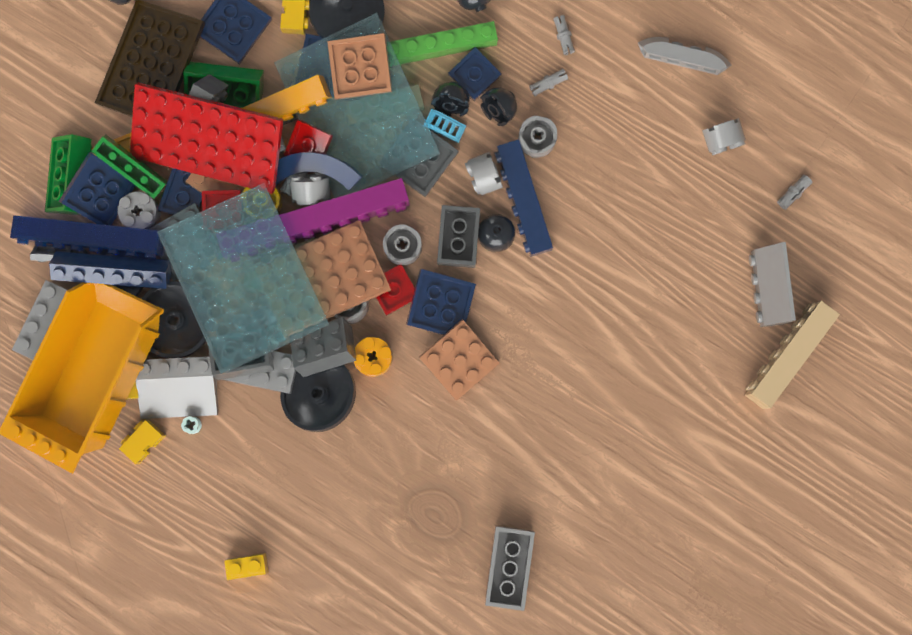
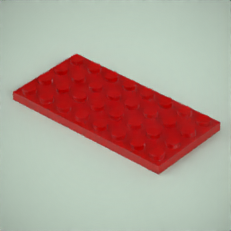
[130,82,284,194]

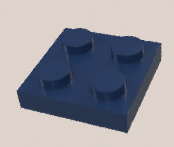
[448,47,502,101]

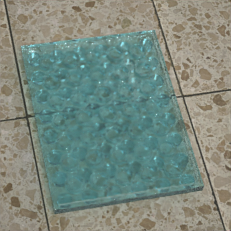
[274,13,441,198]
[157,183,329,374]

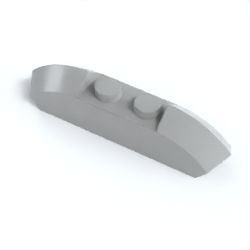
[638,37,731,75]

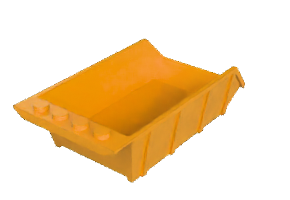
[0,282,164,474]

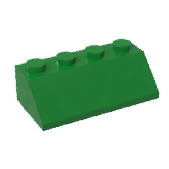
[184,62,264,108]
[45,134,92,215]

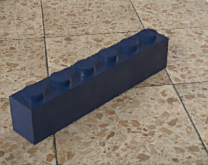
[494,139,553,257]
[49,251,171,289]

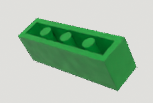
[91,134,168,199]

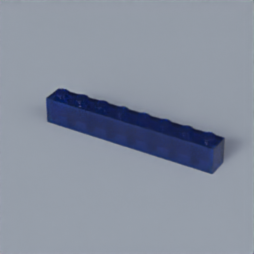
[10,215,166,259]

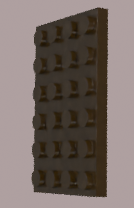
[95,0,205,117]

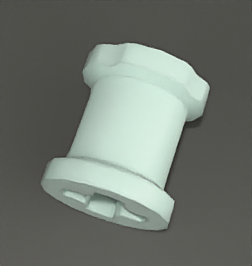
[181,416,202,434]

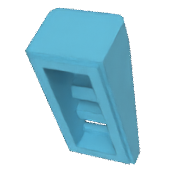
[424,109,466,143]

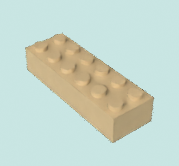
[745,301,840,409]

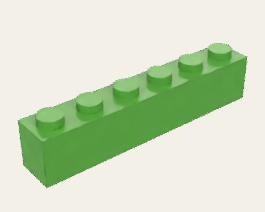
[386,21,498,67]

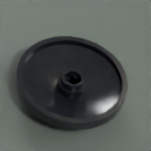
[309,0,385,41]
[142,281,213,359]
[280,365,356,432]

